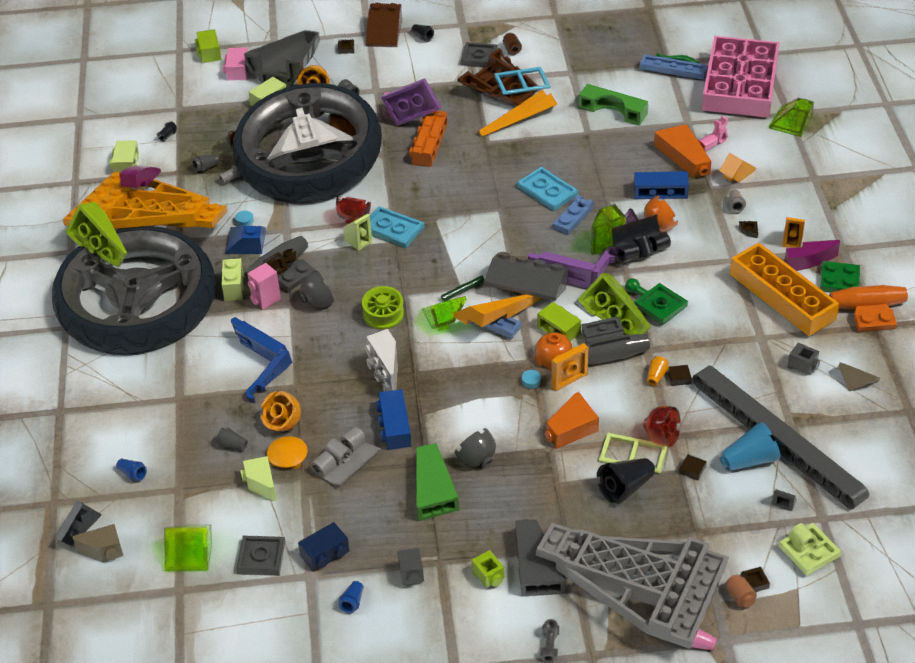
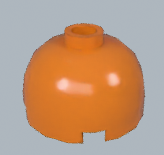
[644,196,678,232]
[535,332,573,371]

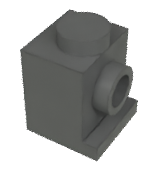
[787,342,820,374]

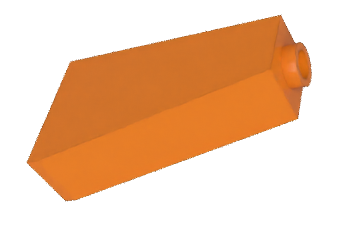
[654,124,712,178]

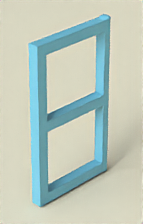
[494,67,551,95]

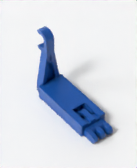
[231,317,293,403]

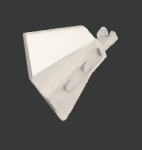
[267,108,353,161]

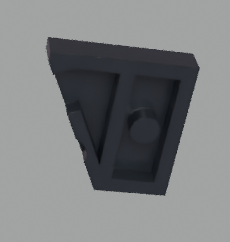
[55,501,102,547]

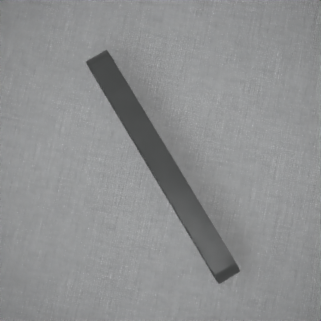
[692,365,869,509]

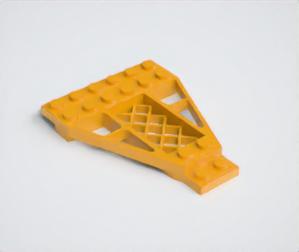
[63,172,227,229]

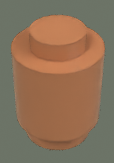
[726,575,757,608]

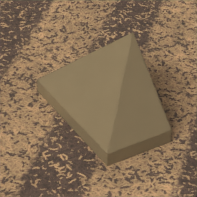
[838,362,880,391]

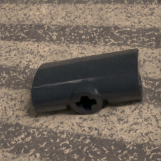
[612,215,671,262]

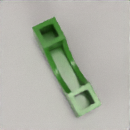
[578,84,648,126]

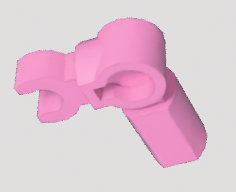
[698,115,728,151]

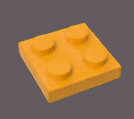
[551,343,589,391]

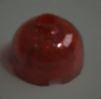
[335,196,372,224]
[643,406,681,446]

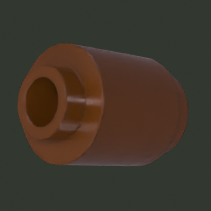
[503,33,522,55]

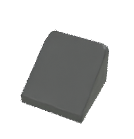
[772,489,797,511]

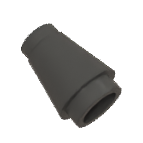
[192,155,219,172]
[216,428,248,451]

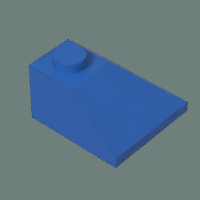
[226,226,266,254]

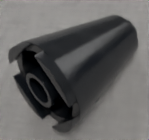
[597,458,655,504]

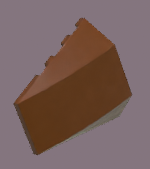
[457,48,538,106]

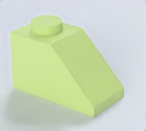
[343,214,372,251]
[241,456,276,501]

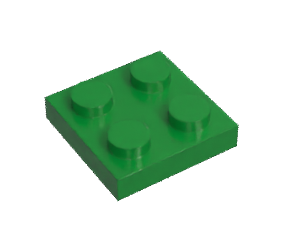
[820,261,860,293]

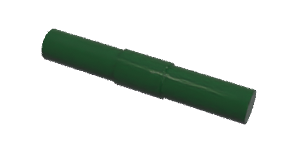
[441,275,485,302]

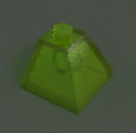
[769,98,815,137]
[422,296,467,331]
[164,524,212,571]

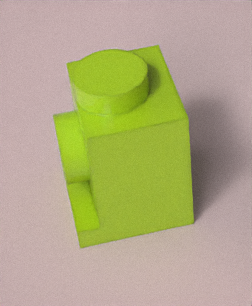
[472,550,505,588]

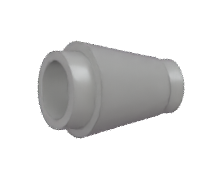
[728,189,746,213]

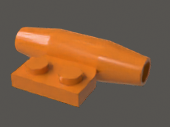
[829,285,908,332]

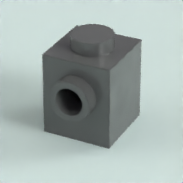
[397,548,424,585]

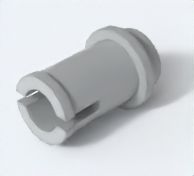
[219,166,241,184]

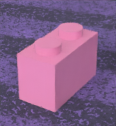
[223,48,248,80]
[248,263,281,310]

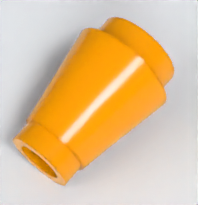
[646,356,669,386]

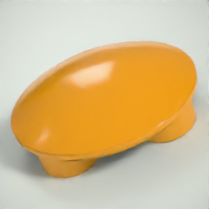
[267,436,308,469]

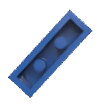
[633,171,689,199]
[376,389,412,450]

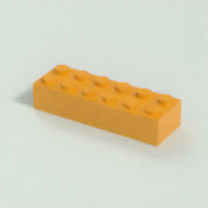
[729,242,839,336]

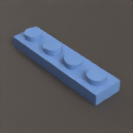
[640,54,708,80]

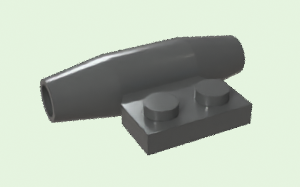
[244,236,315,292]
[581,317,650,365]

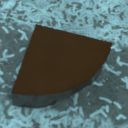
[738,221,758,238]

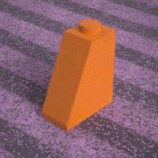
[545,392,599,449]

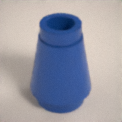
[116,458,147,481]
[338,581,364,613]

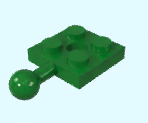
[625,278,688,325]

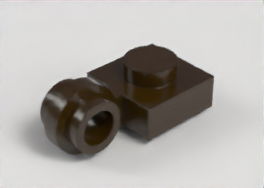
[263,249,297,275]

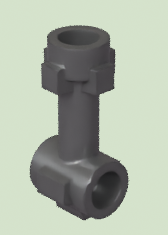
[540,619,559,662]

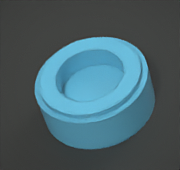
[235,211,254,226]
[522,370,541,389]

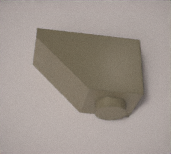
[72,524,123,562]

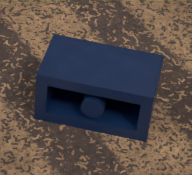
[298,522,350,572]

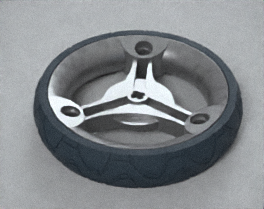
[233,83,382,203]
[52,226,216,355]

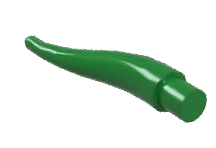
[656,53,699,63]

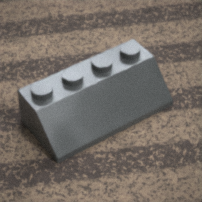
[484,252,569,301]

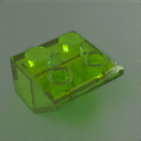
[591,204,626,255]

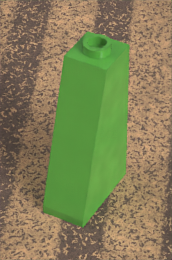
[416,443,459,521]

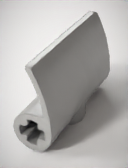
[310,426,381,486]

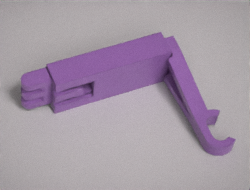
[528,246,617,289]

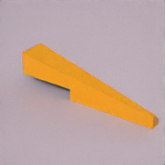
[478,90,558,137]
[454,294,543,327]

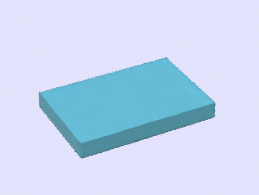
[517,167,579,211]
[370,206,425,248]

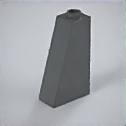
[515,519,565,597]

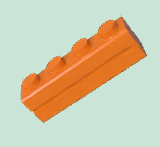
[409,111,448,167]

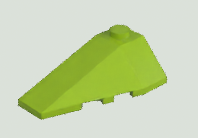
[66,202,127,267]
[578,273,651,335]

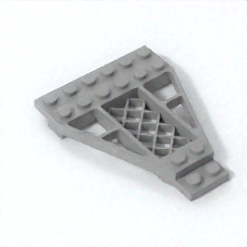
[536,523,729,649]

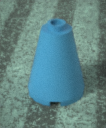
[719,422,781,471]

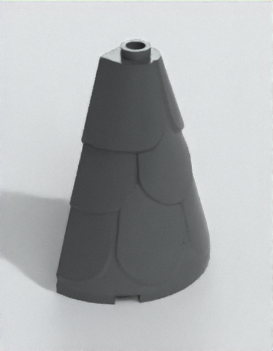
[244,30,320,87]

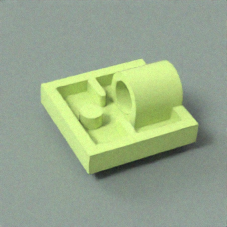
[778,523,841,576]

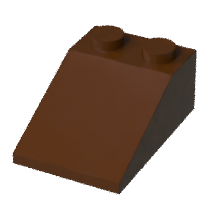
[366,3,402,47]

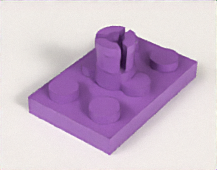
[381,78,441,126]

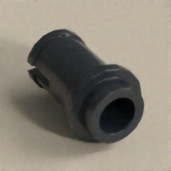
[157,121,177,142]

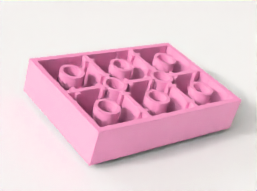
[702,36,780,118]

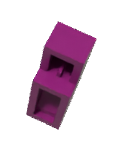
[119,165,161,188]
[784,240,840,271]

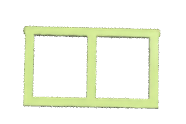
[599,433,668,474]

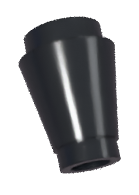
[411,24,434,41]

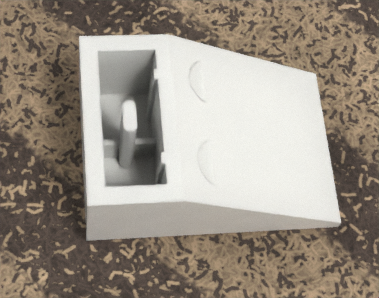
[365,329,398,392]

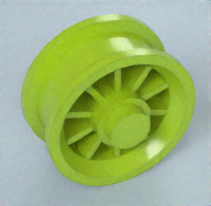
[362,286,404,330]

